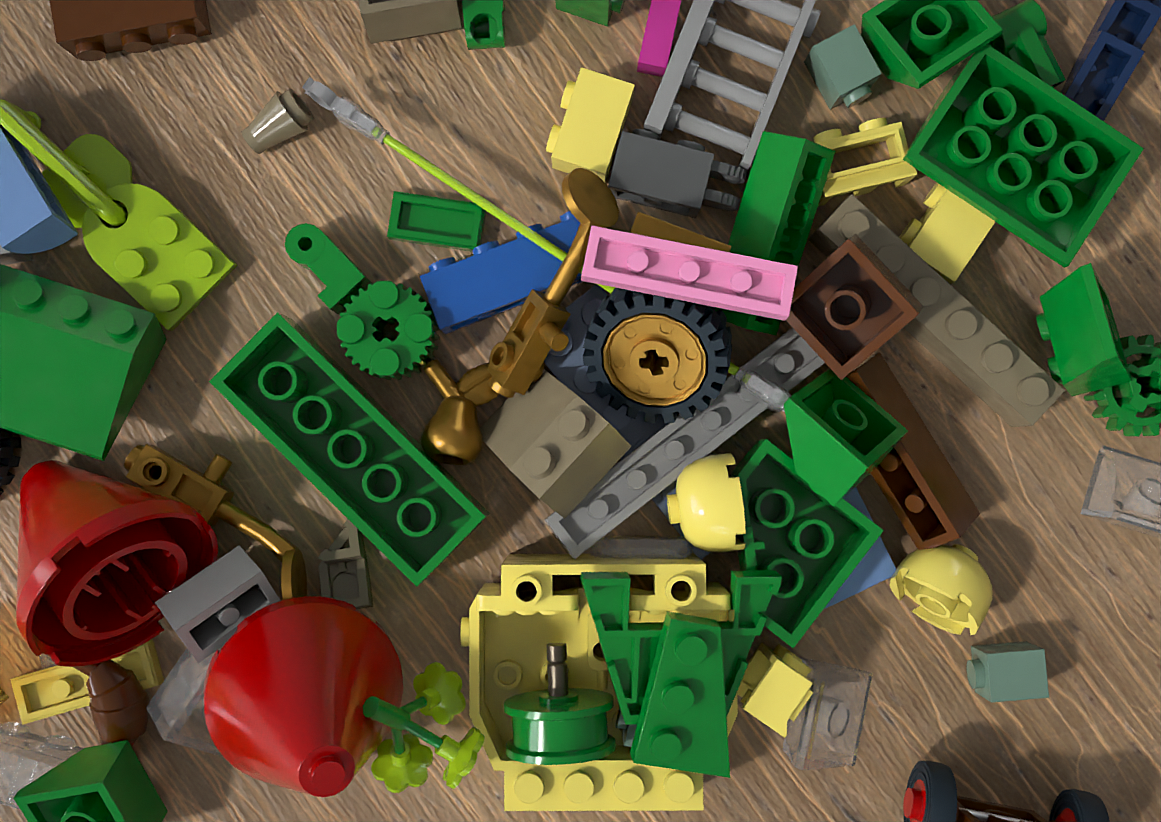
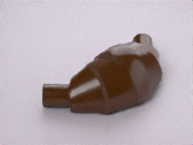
[73,659,150,747]

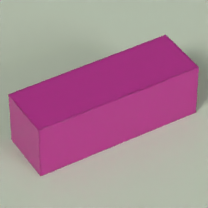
[637,0,681,77]

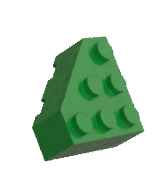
[729,439,884,648]

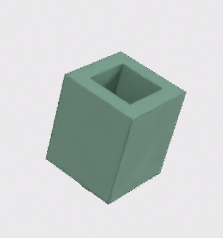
[804,24,882,110]
[966,641,1049,703]

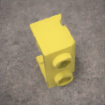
[813,118,918,206]
[737,643,813,738]

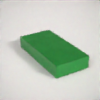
[387,191,486,252]

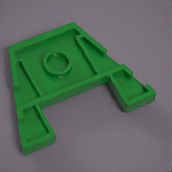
[581,570,782,725]

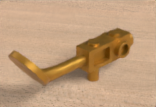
[487,168,619,398]
[124,444,307,600]

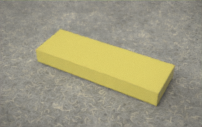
[10,639,165,725]

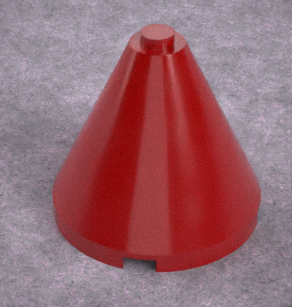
[16,460,218,667]
[203,596,403,797]

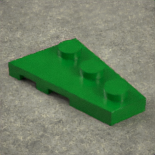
[630,611,730,778]

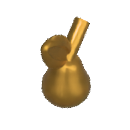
[421,359,499,465]

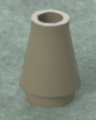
[241,88,314,154]

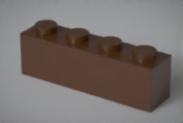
[846,352,980,550]

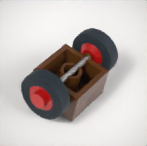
[903,761,1110,822]

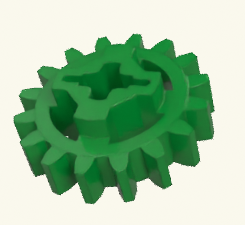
[1084,334,1161,437]

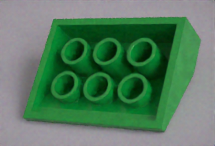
[903,44,1144,268]
[0,264,167,461]

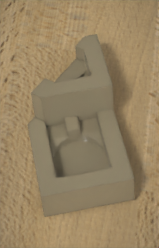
[318,519,374,610]

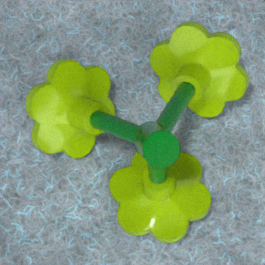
[363,662,485,793]

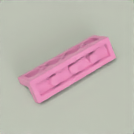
[581,226,798,321]

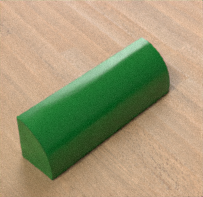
[715,131,835,335]

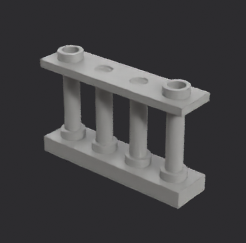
[643,0,821,171]

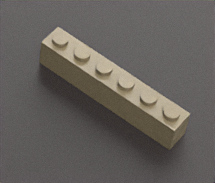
[808,194,1065,427]

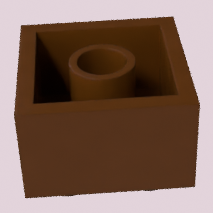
[786,234,923,380]

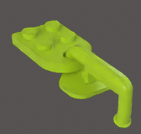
[0,99,238,331]

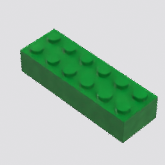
[209,312,490,587]

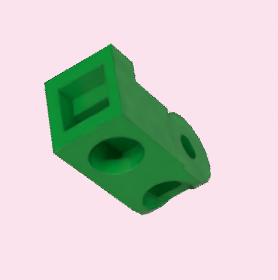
[462,0,505,50]
[285,223,373,315]

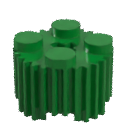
[337,281,440,380]

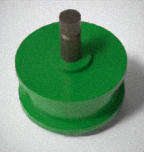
[504,643,616,765]

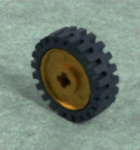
[583,288,732,423]

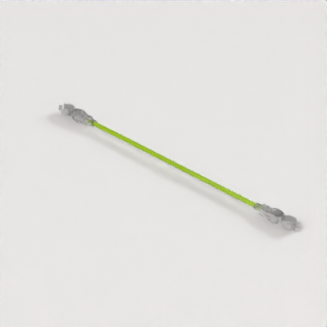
[302,77,792,412]

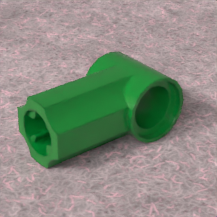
[988,0,1066,88]

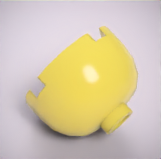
[667,453,746,552]
[889,544,993,635]

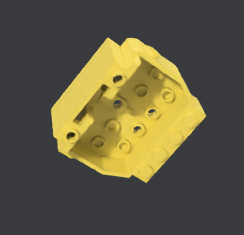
[460,553,738,811]

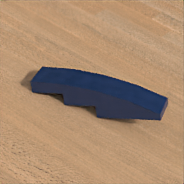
[1061,0,1161,121]

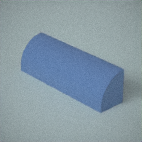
[0,124,78,254]

